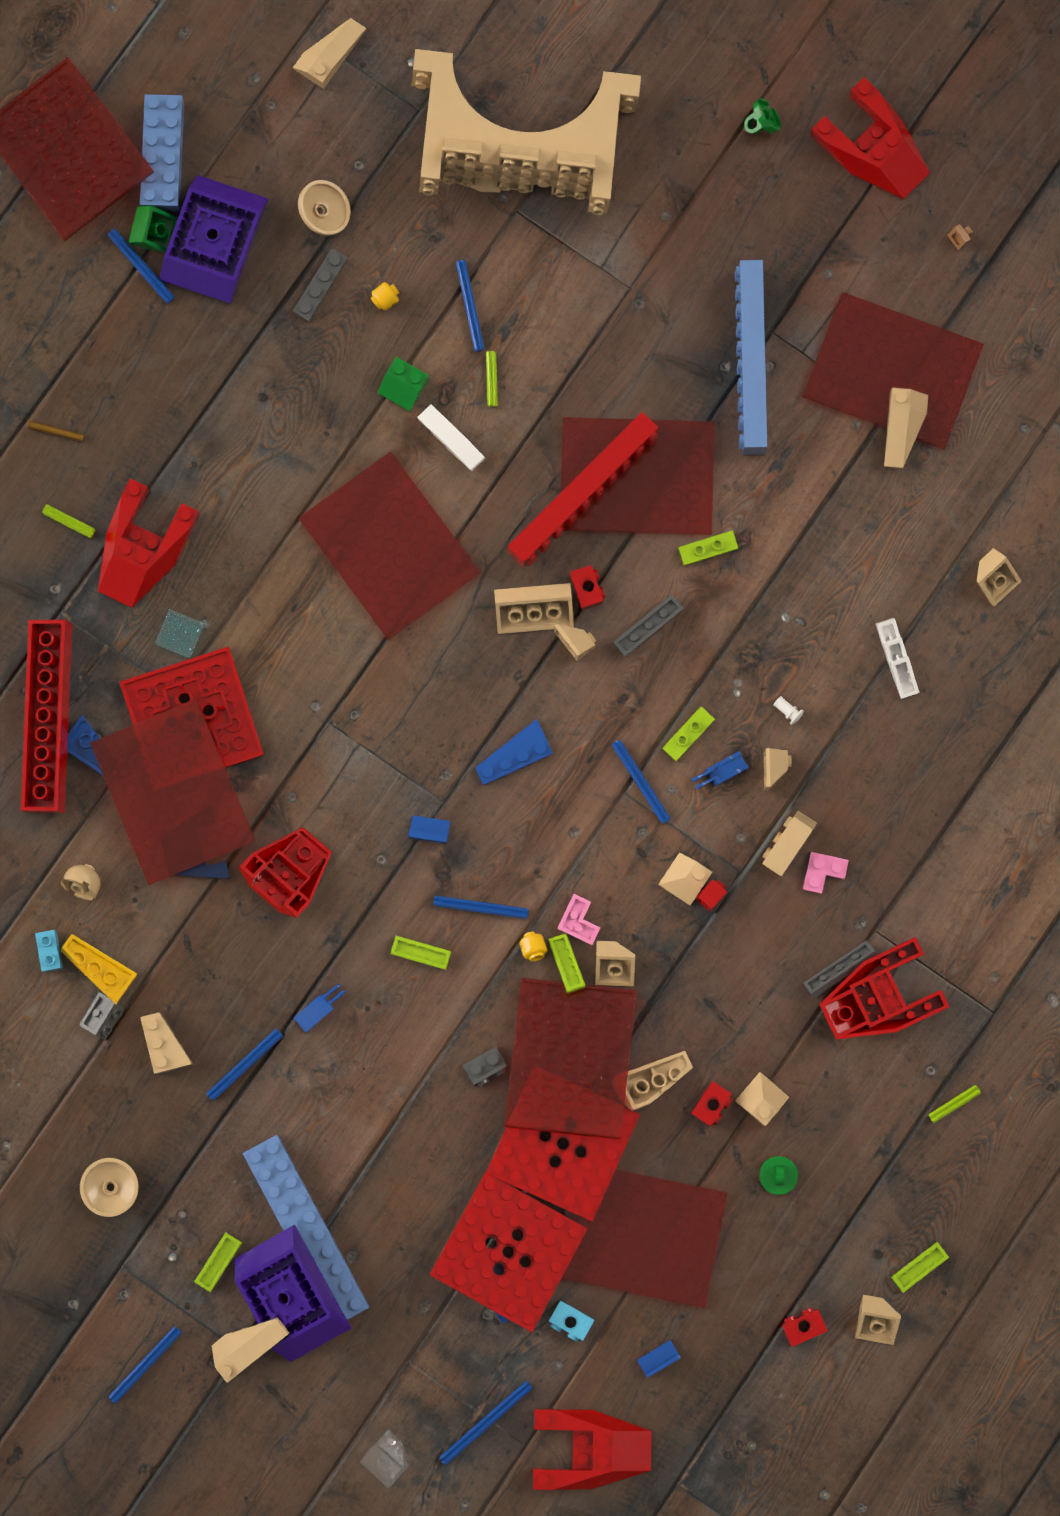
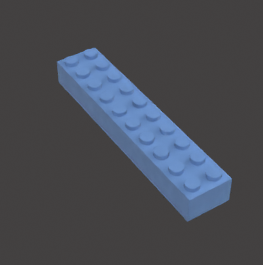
[735,260,767,455]
[242,1135,370,1319]

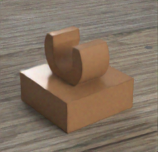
[947,224,973,250]

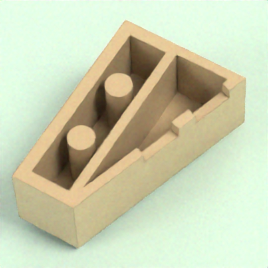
[762,811,817,876]
[140,1012,194,1075]

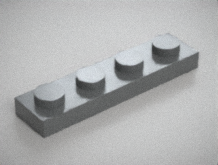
[293,248,348,322]
[613,594,684,657]
[803,940,877,998]

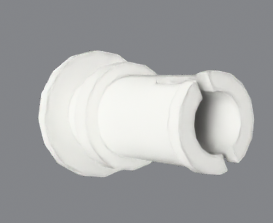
[774,696,804,725]

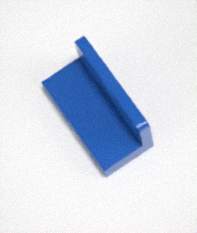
[408,816,450,844]
[637,1340,681,1378]

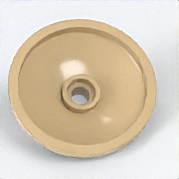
[298,180,351,236]
[80,1158,139,1217]

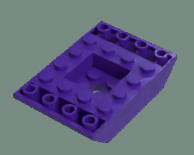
[160,175,269,304]
[235,1224,351,1362]

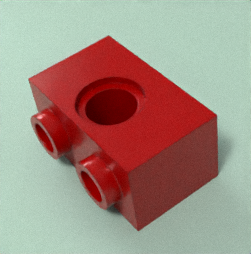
[570,565,606,611]
[696,879,727,912]
[691,1081,733,1127]
[781,1307,828,1347]

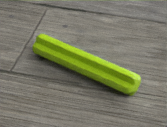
[486,351,498,407]
[42,505,95,538]
[929,1085,981,1123]

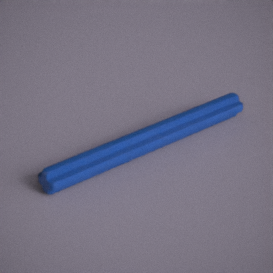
[440,1381,533,1465]

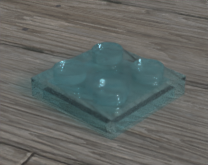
[155,609,205,659]

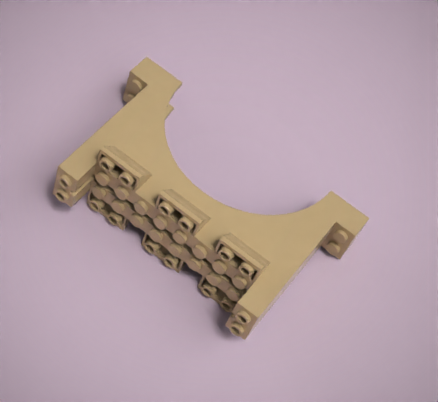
[411,49,641,215]

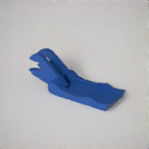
[691,751,749,789]
[293,984,346,1033]

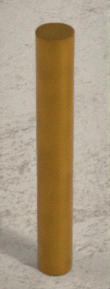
[28,420,85,442]

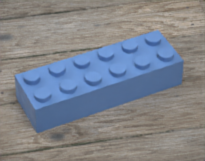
[140,94,184,212]

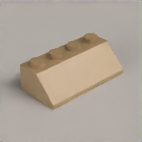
[494,583,574,634]

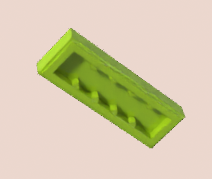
[678,530,738,566]
[662,707,715,761]
[548,933,586,994]
[390,936,451,970]
[194,1232,243,1292]
[891,1242,950,1293]

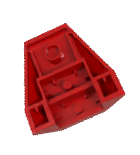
[239,827,332,918]

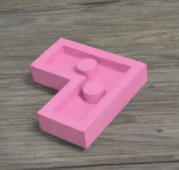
[803,852,849,894]
[557,894,600,945]

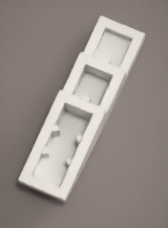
[417,405,485,471]
[876,618,919,699]

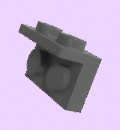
[79,992,124,1040]
[462,1046,508,1087]

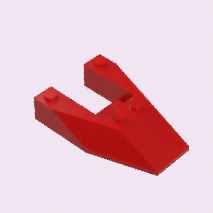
[810,77,930,200]
[98,478,200,608]
[819,937,950,1039]
[533,1408,652,1490]

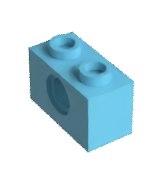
[35,930,63,973]
[549,1300,594,1342]

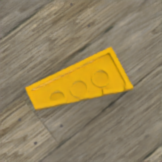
[61,934,137,1004]

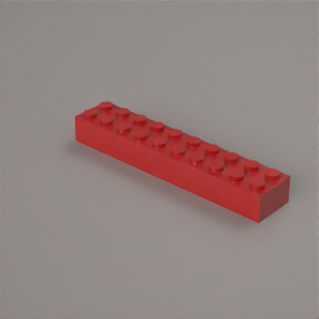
[507,412,659,568]
[21,620,72,813]

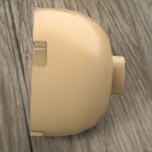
[61,864,101,900]

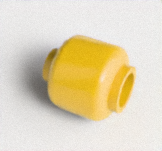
[371,282,399,311]
[519,932,547,962]

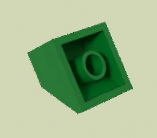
[129,206,178,253]
[378,357,429,412]

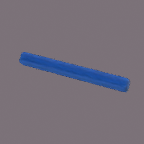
[108,229,174,304]
[456,260,484,352]
[612,740,670,824]
[433,896,529,919]
[207,1029,283,1100]
[109,1327,182,1403]

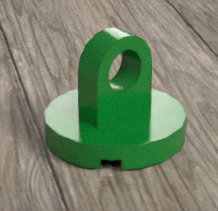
[744,98,781,134]
[759,1156,798,1195]

